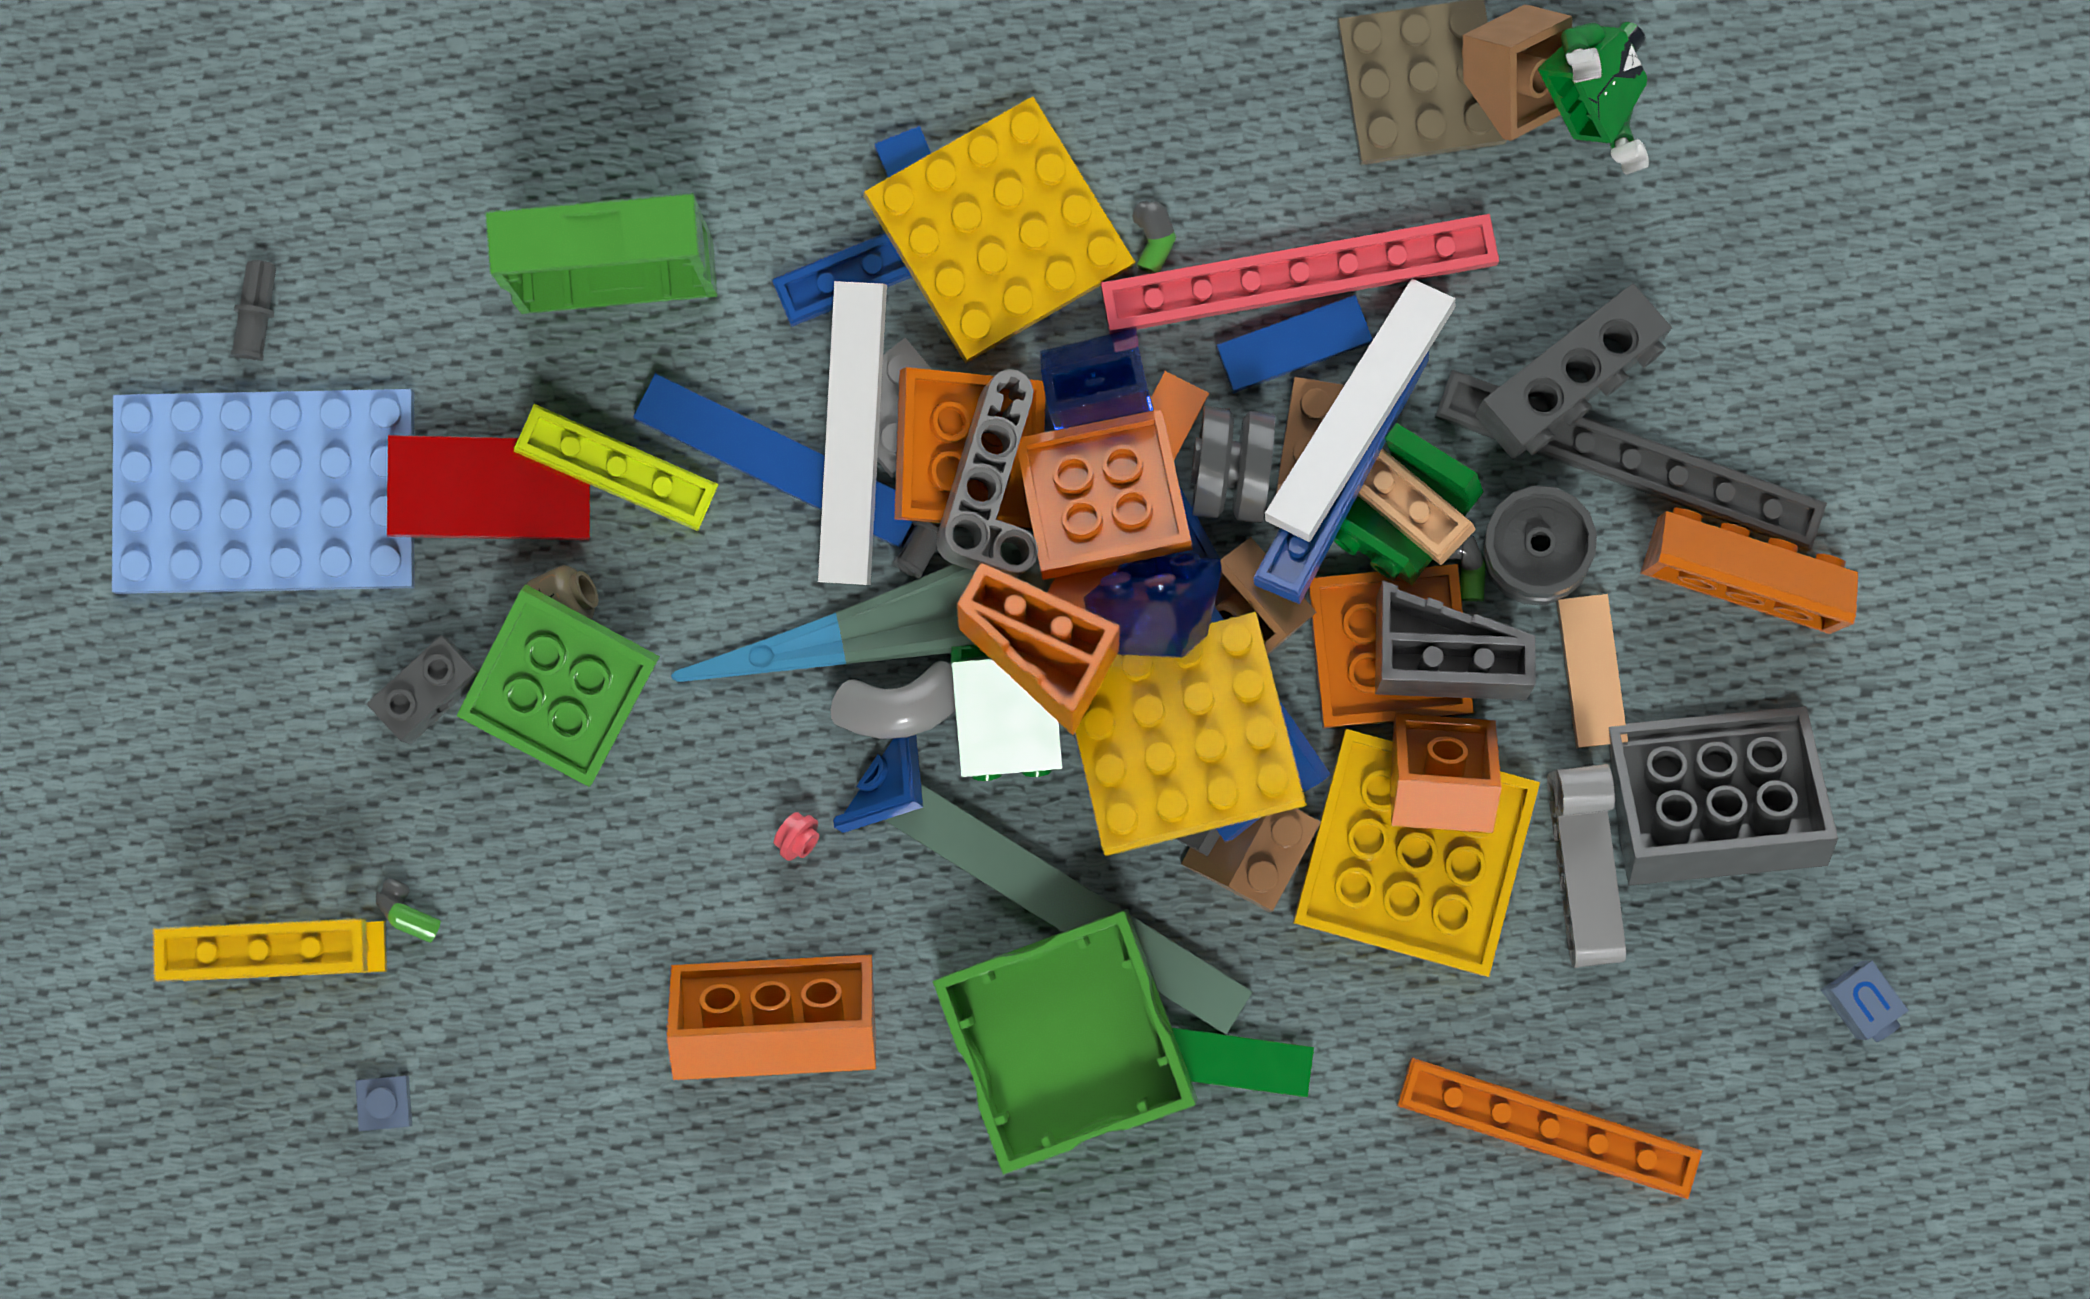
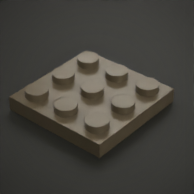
[1337,0,1507,165]

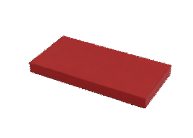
[387,435,590,540]

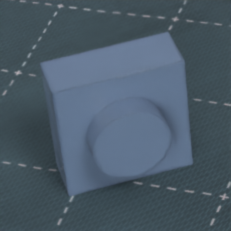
[355,1075,412,1131]

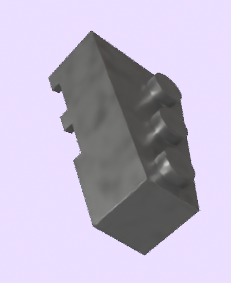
[1375,581,1535,700]

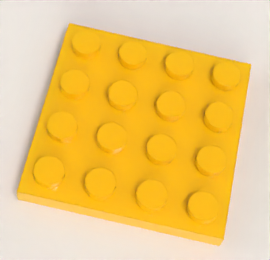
[863,96,1135,364]
[1075,612,1306,856]
[1293,729,1540,977]

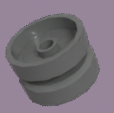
[1191,406,1275,523]
[1483,486,1597,605]

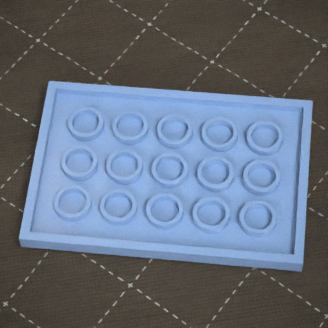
[112,389,415,594]

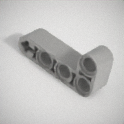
[936,369,1038,578]
[1547,764,1626,968]

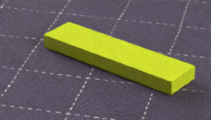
[514,404,718,531]

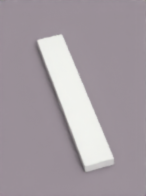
[1265,279,1456,542]
[818,281,887,585]

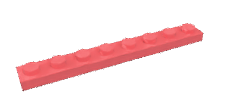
[1101,214,1499,334]

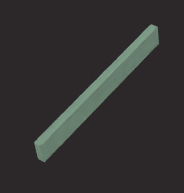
[885,784,1252,1035]

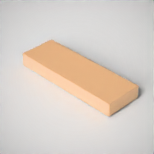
[1358,448,1475,565]
[1556,594,1628,749]

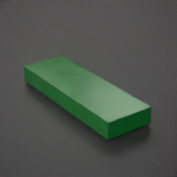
[1172,1028,1314,1098]

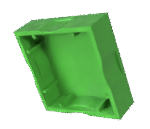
[486,194,718,314]
[933,908,1198,1175]

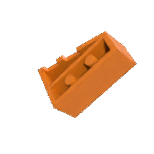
[957,562,1120,735]

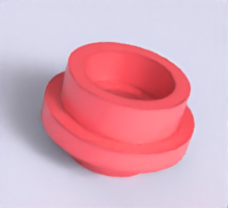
[774,812,819,861]

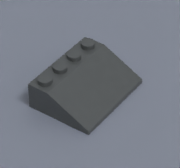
[1609,706,1838,886]

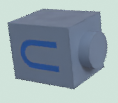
[1821,961,1909,1042]

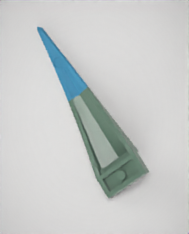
[671,536,1055,682]

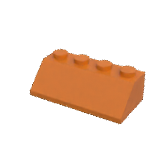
[1640,508,1858,634]
[667,954,876,1080]

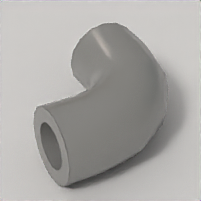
[831,661,956,739]

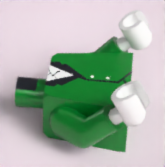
[1538,21,1649,175]

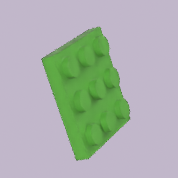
[456,584,660,787]

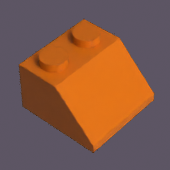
[1390,713,1501,833]

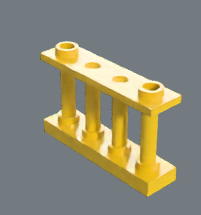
[153,919,387,981]

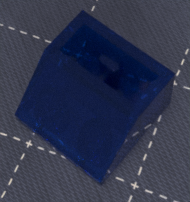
[1040,328,1154,430]
[1083,553,1222,658]

